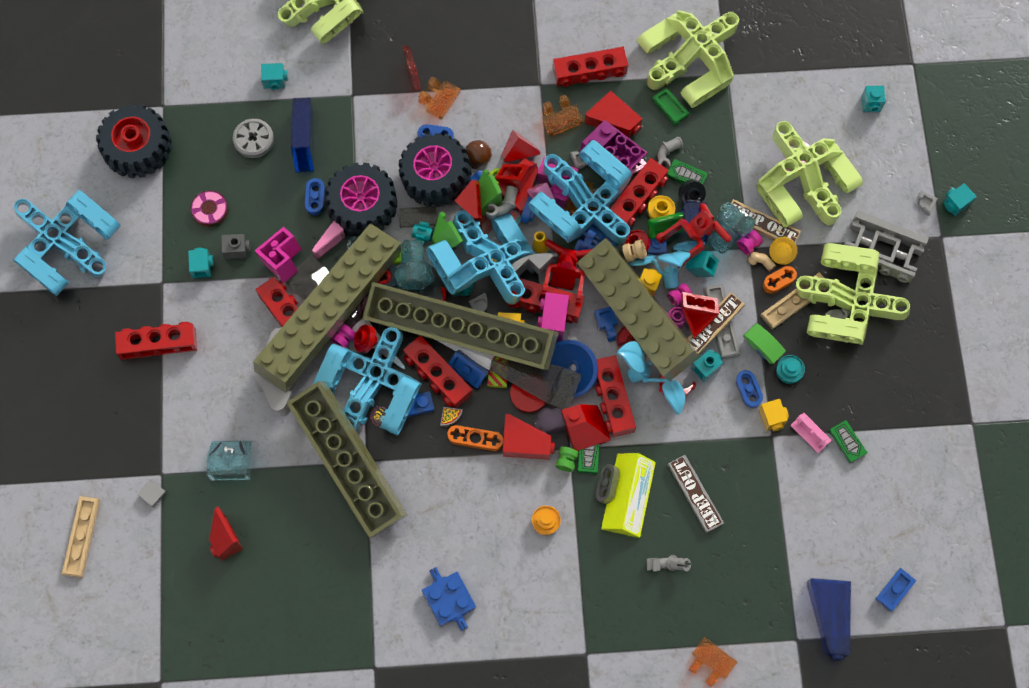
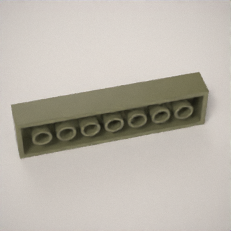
[577,238,700,381]
[286,381,408,538]

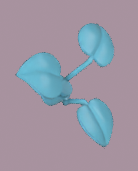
[628,241,705,288]
[617,341,685,415]

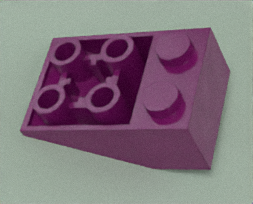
[579,120,648,171]

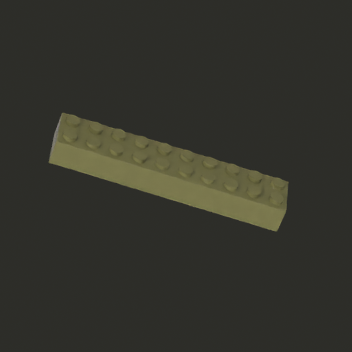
[253,223,401,392]
[362,282,559,370]

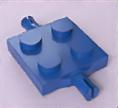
[421,567,476,632]

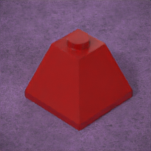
[561,404,611,452]
[209,506,243,560]

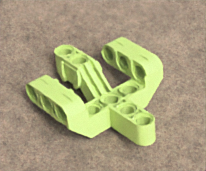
[278,0,364,44]
[637,10,739,108]
[757,121,863,227]
[796,243,910,345]

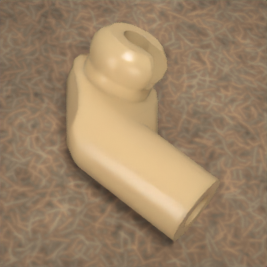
[748,252,776,272]

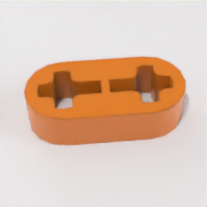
[763,266,797,294]

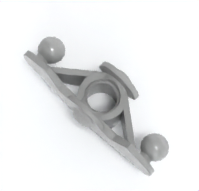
[254,327,301,416]

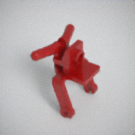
[655,203,732,268]
[541,239,592,303]

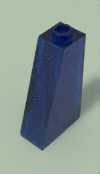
[291,98,314,172]
[807,578,851,660]

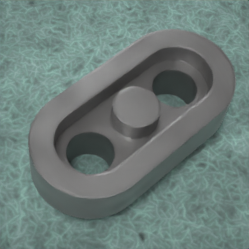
[595,464,620,504]

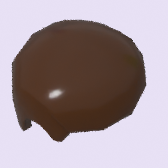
[465,140,492,169]

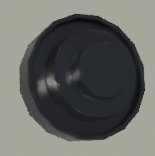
[678,179,706,208]

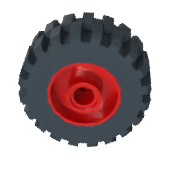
[96,104,172,178]

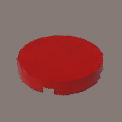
[510,375,549,413]

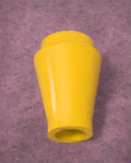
[532,231,550,253]

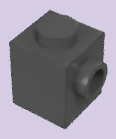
[222,234,251,260]

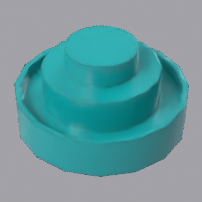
[776,355,805,384]

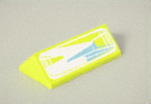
[601,453,656,538]

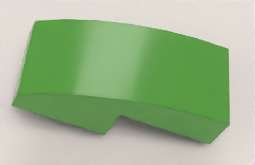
[743,323,786,364]

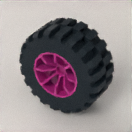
[398,133,472,207]
[324,162,397,237]

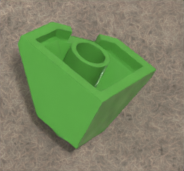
[479,169,502,216]
[430,212,463,251]

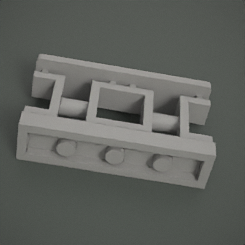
[844,211,929,283]

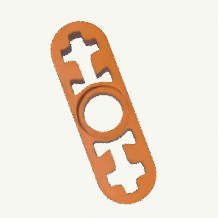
[447,425,503,451]

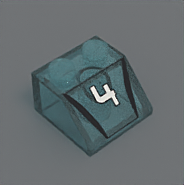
[207,441,251,480]

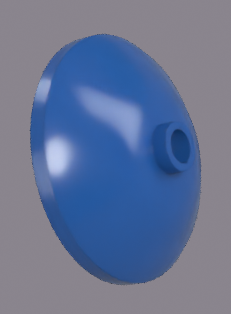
[542,340,598,398]

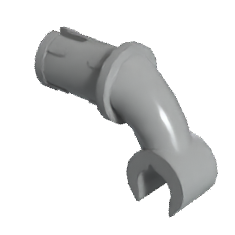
[657,136,683,169]
[486,186,518,219]
[647,555,691,571]

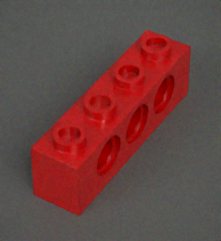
[552,46,628,87]
[606,158,669,228]
[255,277,298,327]
[505,278,585,324]
[115,322,197,360]
[403,335,473,409]
[595,355,636,438]

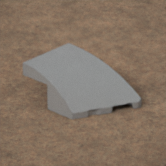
[512,252,560,277]

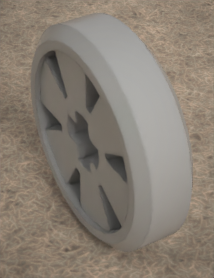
[233,119,274,158]

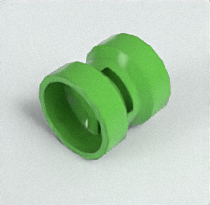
[555,447,579,472]

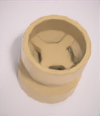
[622,240,647,263]

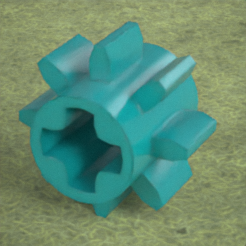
[412,221,434,245]

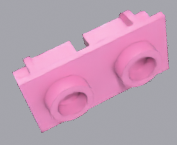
[790,413,832,453]

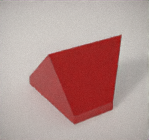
[501,129,541,163]
[495,163,538,193]
[455,180,482,219]
[681,292,719,339]

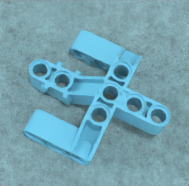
[528,140,632,244]
[13,190,121,296]
[427,210,536,304]
[313,327,422,435]

